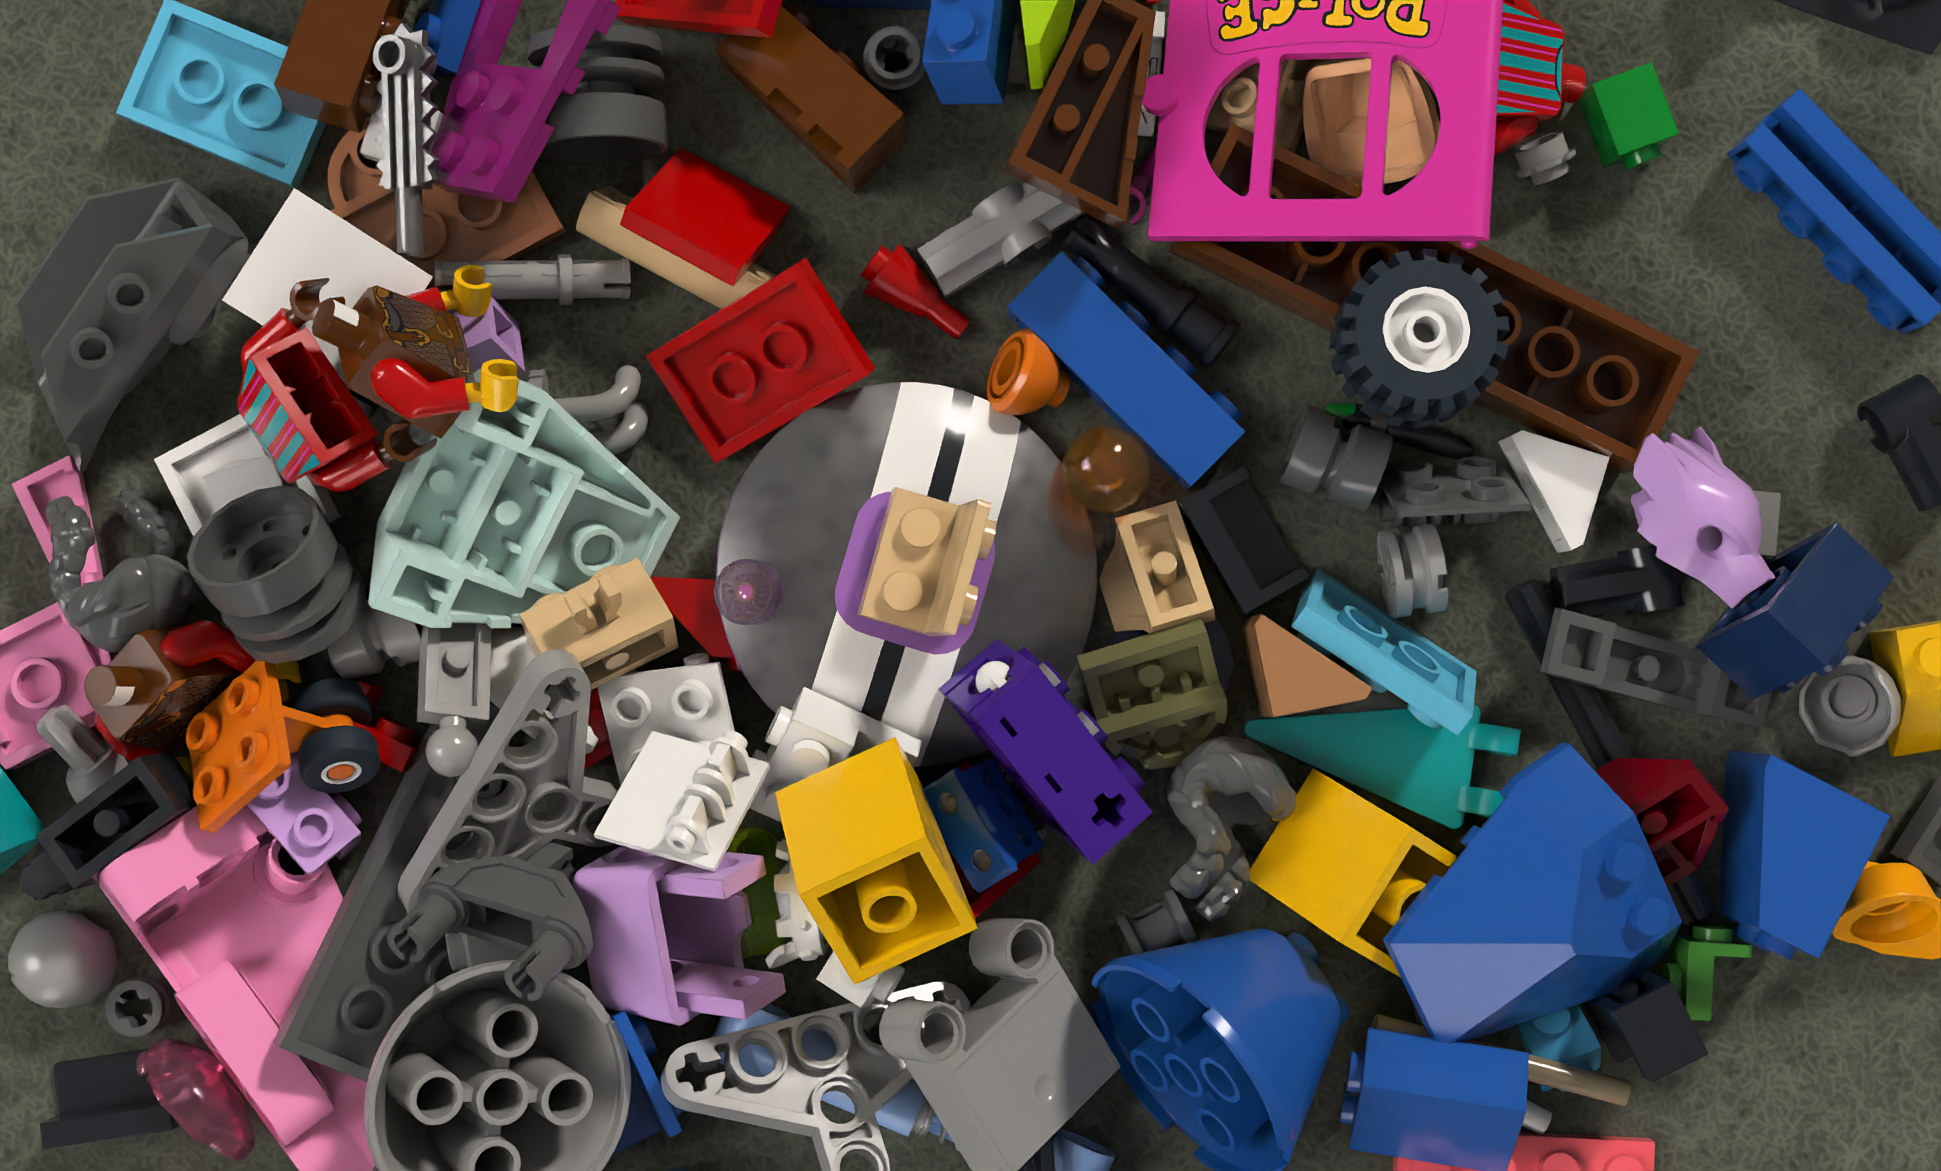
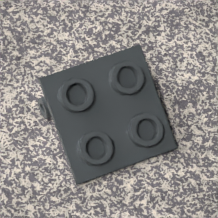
[1379,456,1531,528]

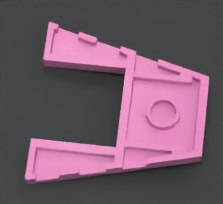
[0,455,118,770]

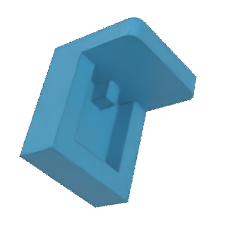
[1514,1004,1601,1092]

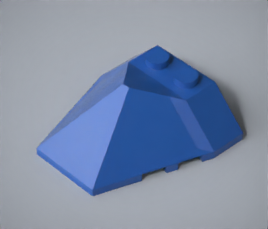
[1383,742,1682,1043]

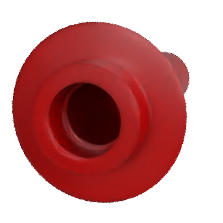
[860,242,970,340]

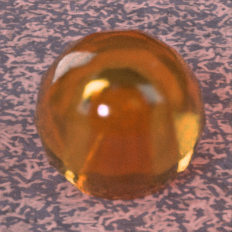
[1063,425,1150,513]

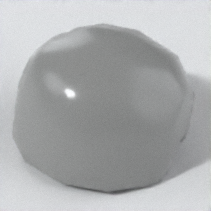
[1799,656,1902,757]
[8,910,118,1008]

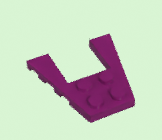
[432,0,621,203]

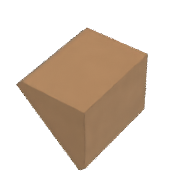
[1241,614,1373,717]

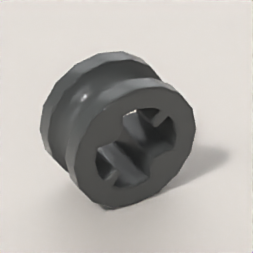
[105,977,171,1037]

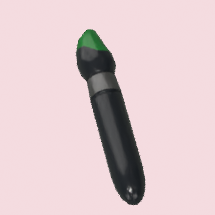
[1325,403,1475,459]

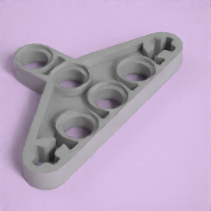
[398,649,619,914]
[661,981,970,1171]

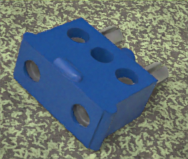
[923,757,1047,893]

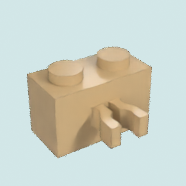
[520,557,679,690]

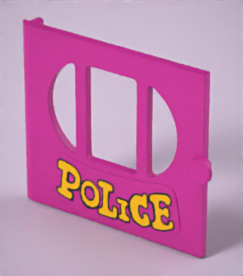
[1142,0,1503,249]

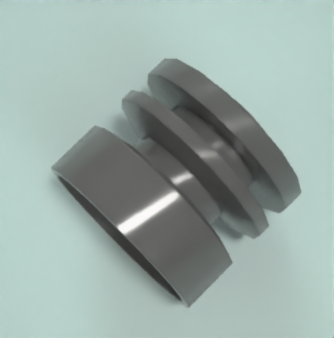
[526,25,668,165]
[187,486,367,664]

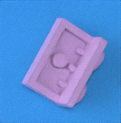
[247,752,363,874]

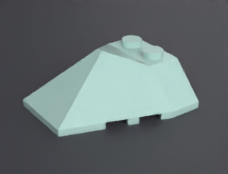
[368,368,680,628]

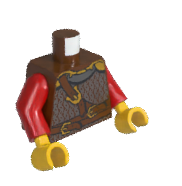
[312,265,519,439]
[84,620,301,782]

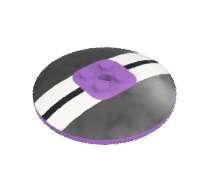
[716,382,1098,767]

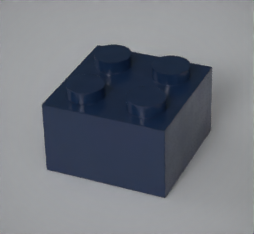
[1697,522,1894,700]

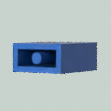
[1339,1028,1529,1171]

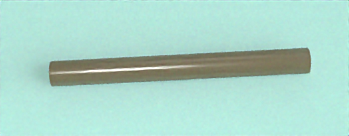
[1371,1014,1631,1106]

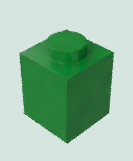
[1578,62,1679,171]

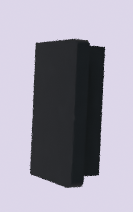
[40,1044,191,1150]

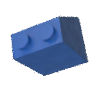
[1720,751,1890,961]

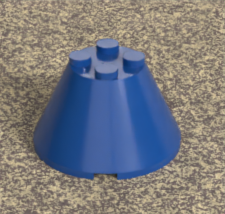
[1091,929,1350,1171]

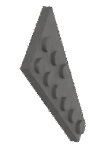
[273,704,502,1082]

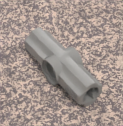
[917,182,1085,298]

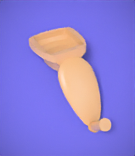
[1303,58,1440,186]

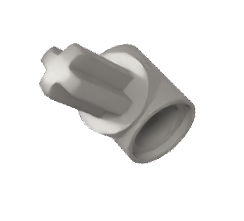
[36,705,130,804]

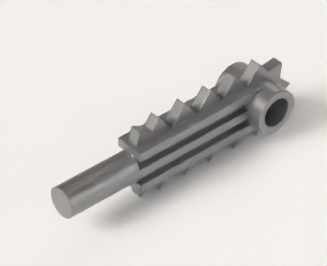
[373,22,440,256]

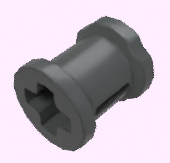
[1115,889,1197,954]

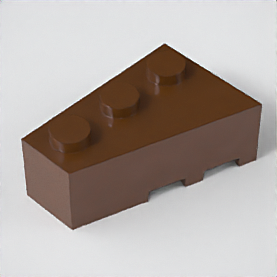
[1004,0,1156,229]
[715,3,907,195]

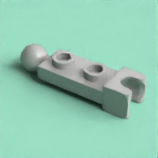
[417,623,492,777]

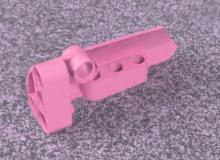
[99,805,375,1171]

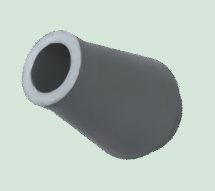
[863,26,925,94]

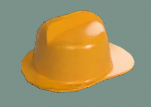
[1832,861,1941,960]

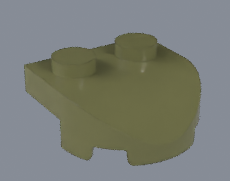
[1077,618,1227,769]

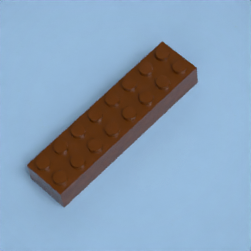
[1168,123,1700,474]

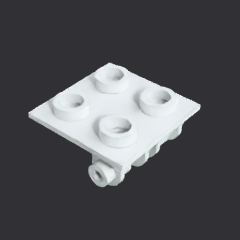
[597,653,735,785]
[594,731,771,872]

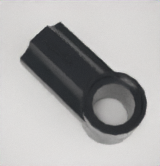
[1857,374,1941,511]
[1550,545,1686,617]

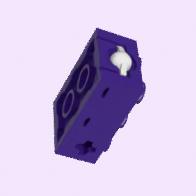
[938,639,1153,864]

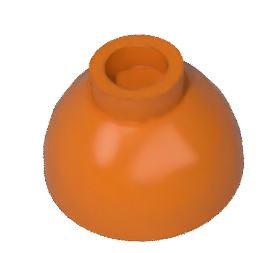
[987,328,1071,415]

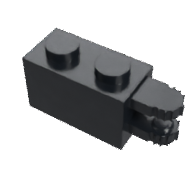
[18,751,197,900]

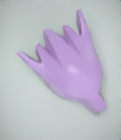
[1630,426,1775,609]

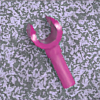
[1129,142,1157,225]

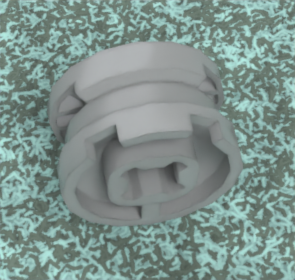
[1377,524,1448,619]

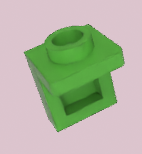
[1660,925,1753,1021]

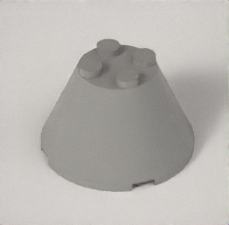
[364,960,631,1171]

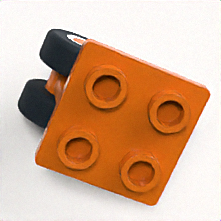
[186,660,381,833]

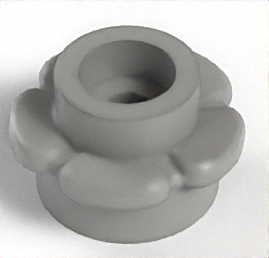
[1514,132,1576,185]

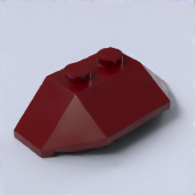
[1595,758,1729,887]

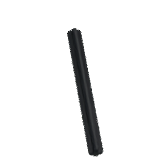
[1505,579,1714,927]

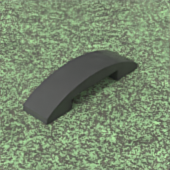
[1540,608,1772,729]

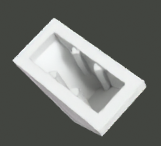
[1498,430,1610,553]

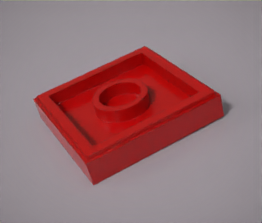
[620,148,791,287]

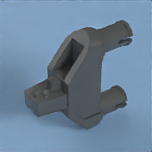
[387,842,593,1001]

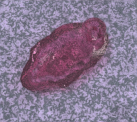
[136,1038,256,1161]

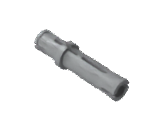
[434,254,631,305]

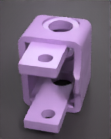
[572,846,786,1026]

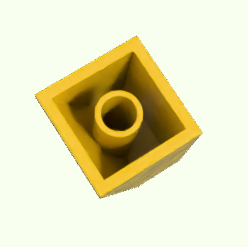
[775,737,978,985]
[1249,768,1458,978]

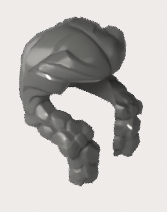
[45,489,199,652]
[1167,736,1296,922]

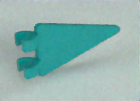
[1244,705,1521,829]

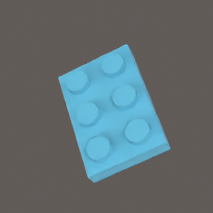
[116,0,326,190]
[1291,567,1477,736]

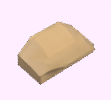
[1099,500,1215,633]

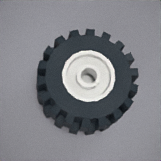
[1329,248,1510,428]

